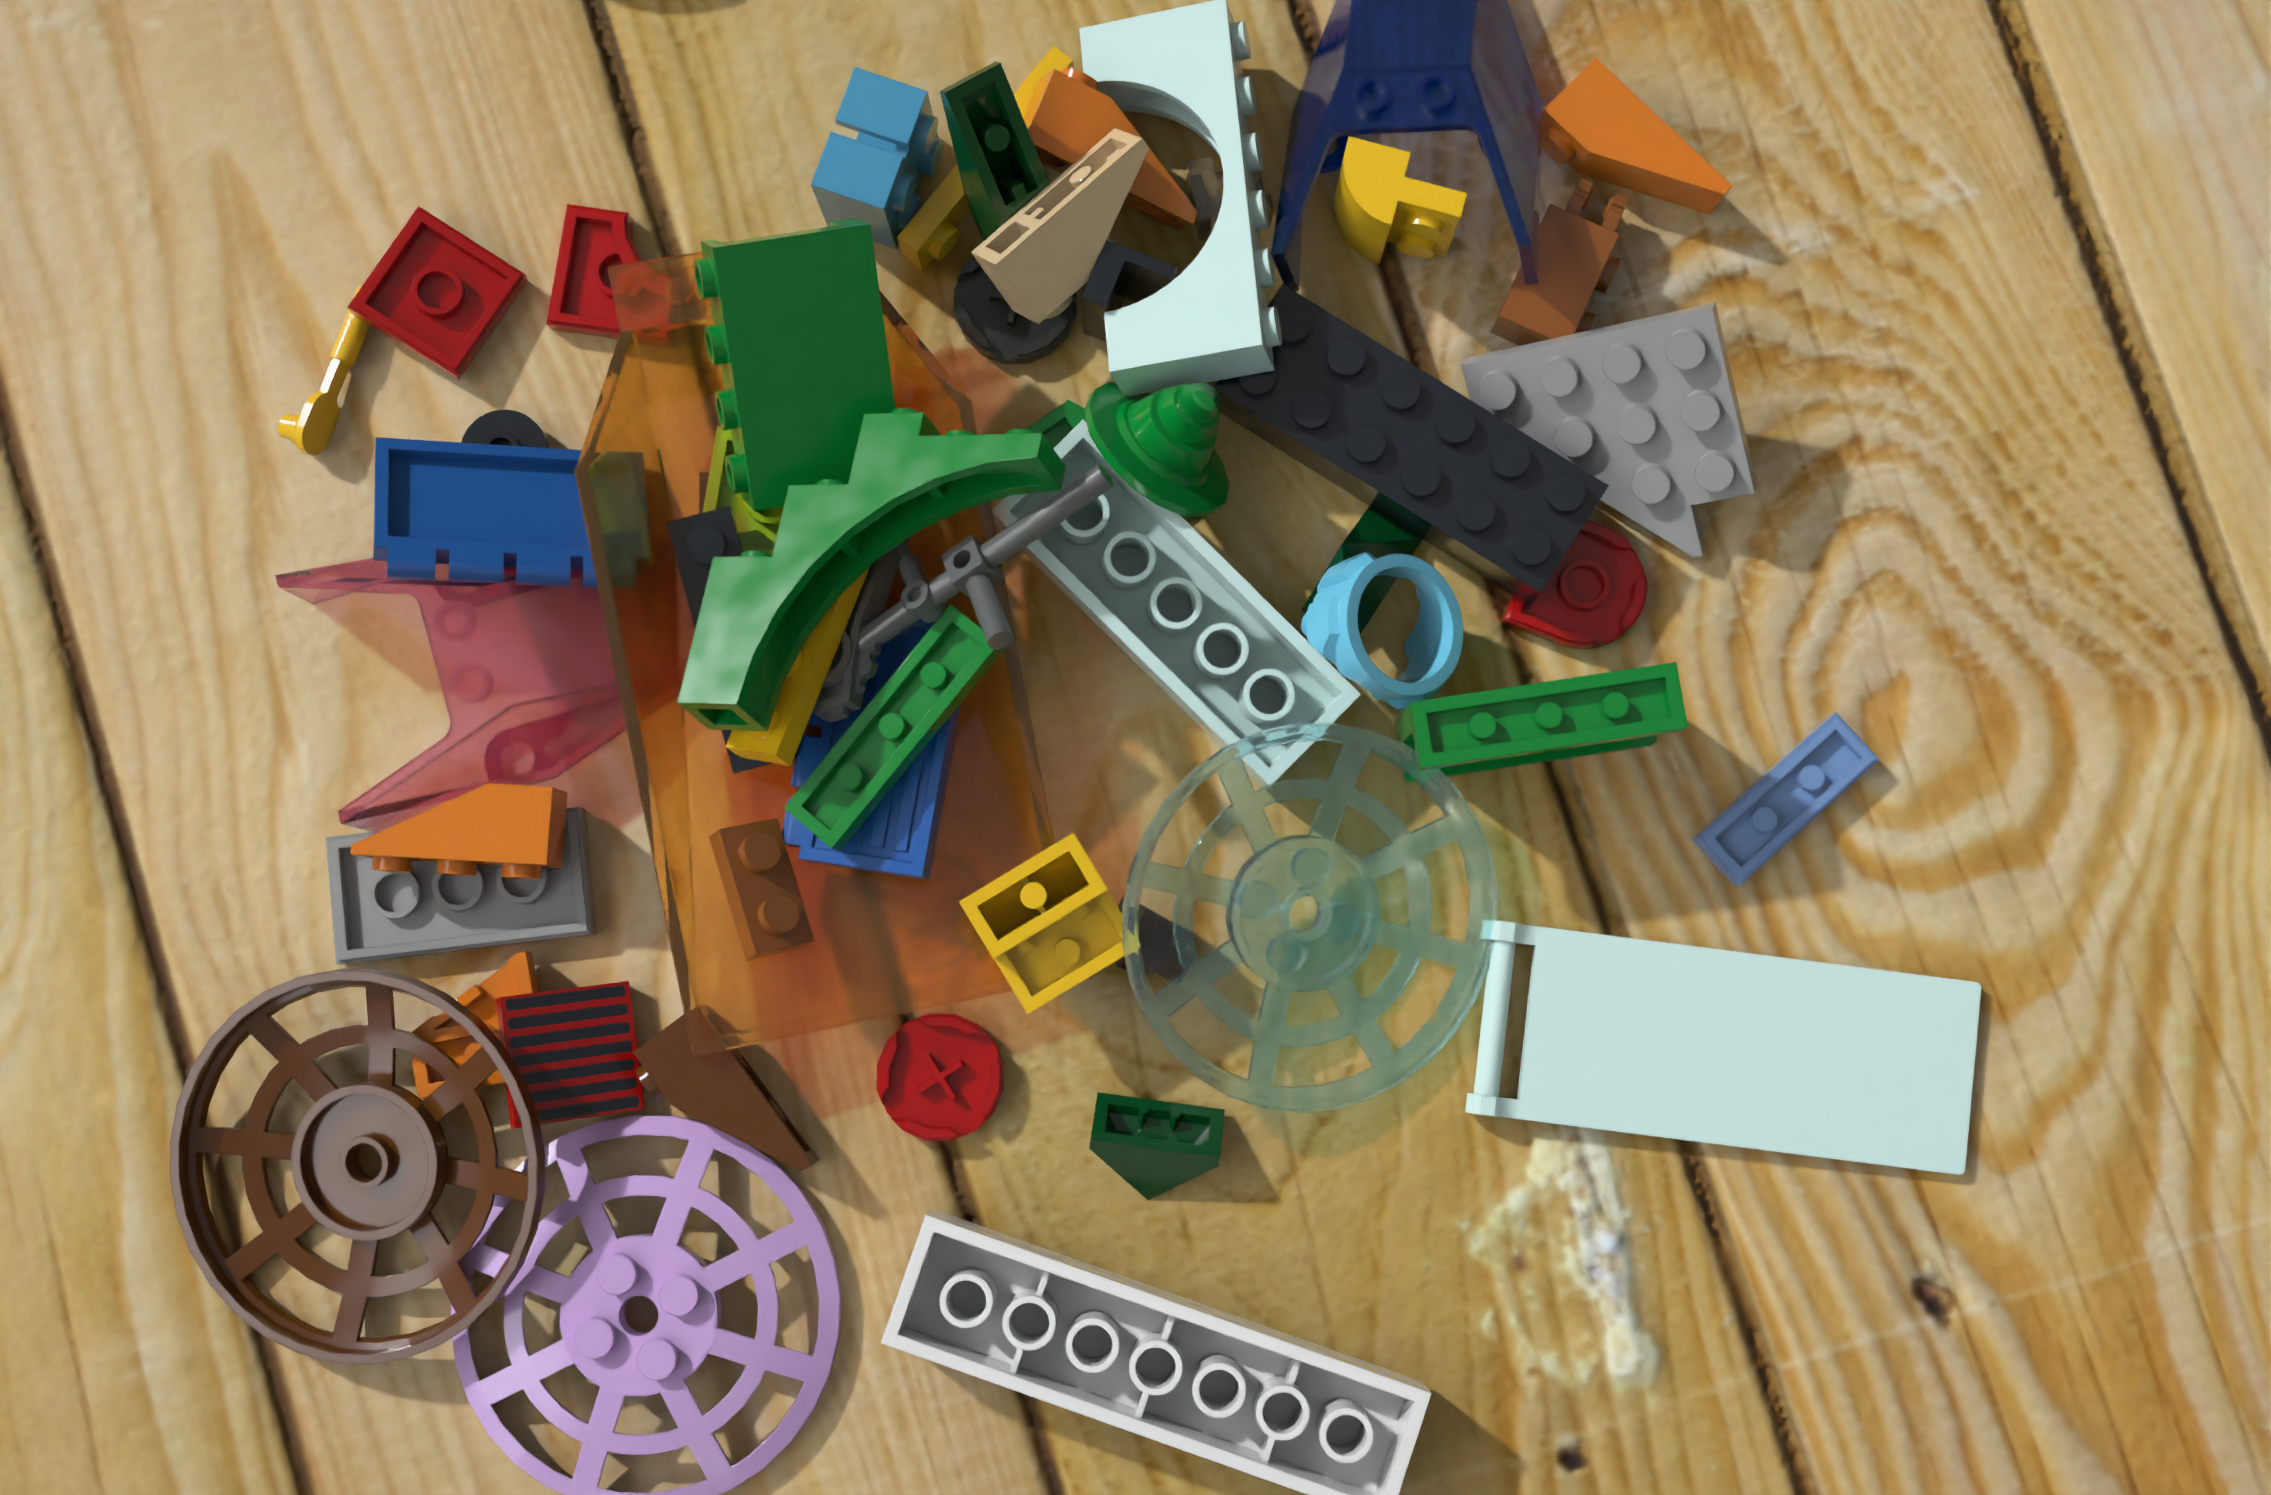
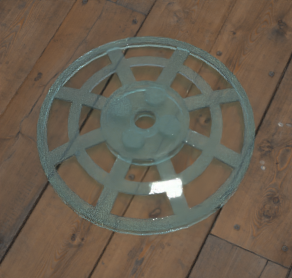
[1122,722,1498,1113]

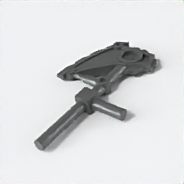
[812,464,1114,723]

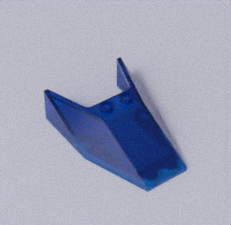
[1271,0,1542,291]

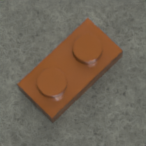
[709,818,814,961]

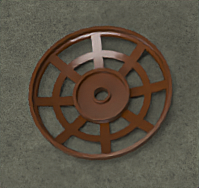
[170,968,545,1365]

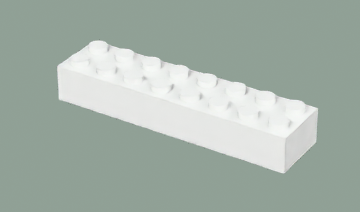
[881,1209,1432,1495]

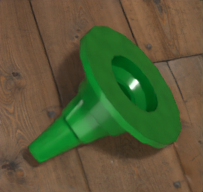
[1084,382,1230,518]

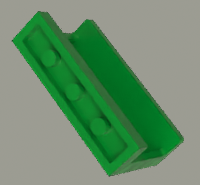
[694,218,896,511]
[1395,662,1688,783]

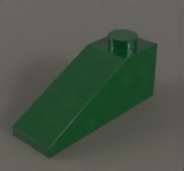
[940,61,1050,240]

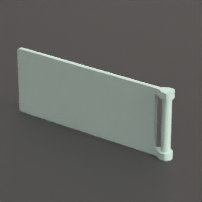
[1465,920,1981,1175]

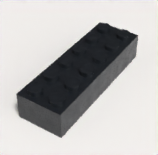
[1214,284,1609,607]

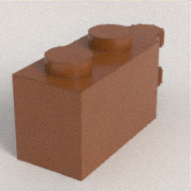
[1490,176,1629,346]

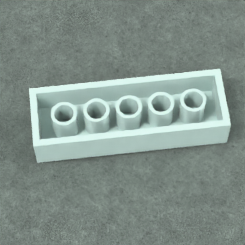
[991,420,1361,789]

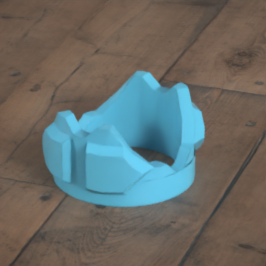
[1301,552,1463,710]

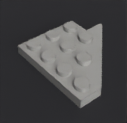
[1461,302,1757,557]

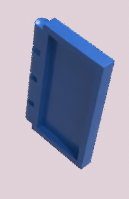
[373,437,642,589]
[782,611,961,880]

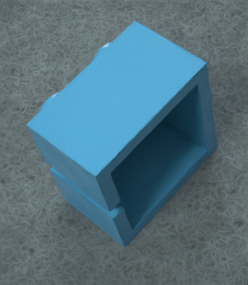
[811,67,943,249]

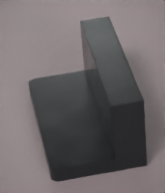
[1081,240,1178,342]

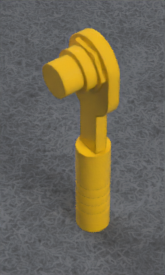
[278,286,370,455]

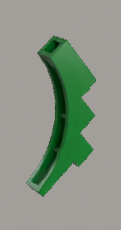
[677,408,1066,731]

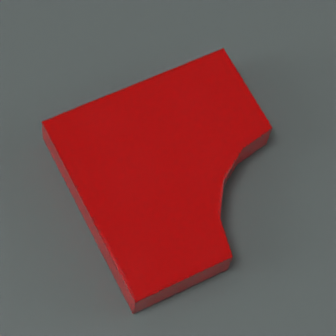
[546,204,683,347]

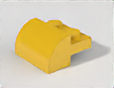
[1333,136,1467,264]
[959,832,1141,1015]

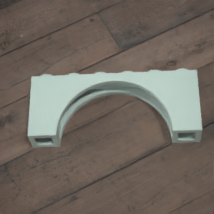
[1079,0,1282,397]

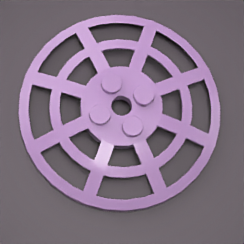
[451,1115,842,1495]

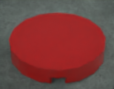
[876,1013,1004,1141]

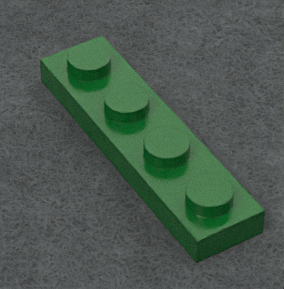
[784,604,1005,852]

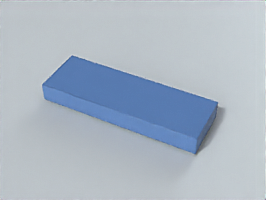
[1691,712,1880,887]

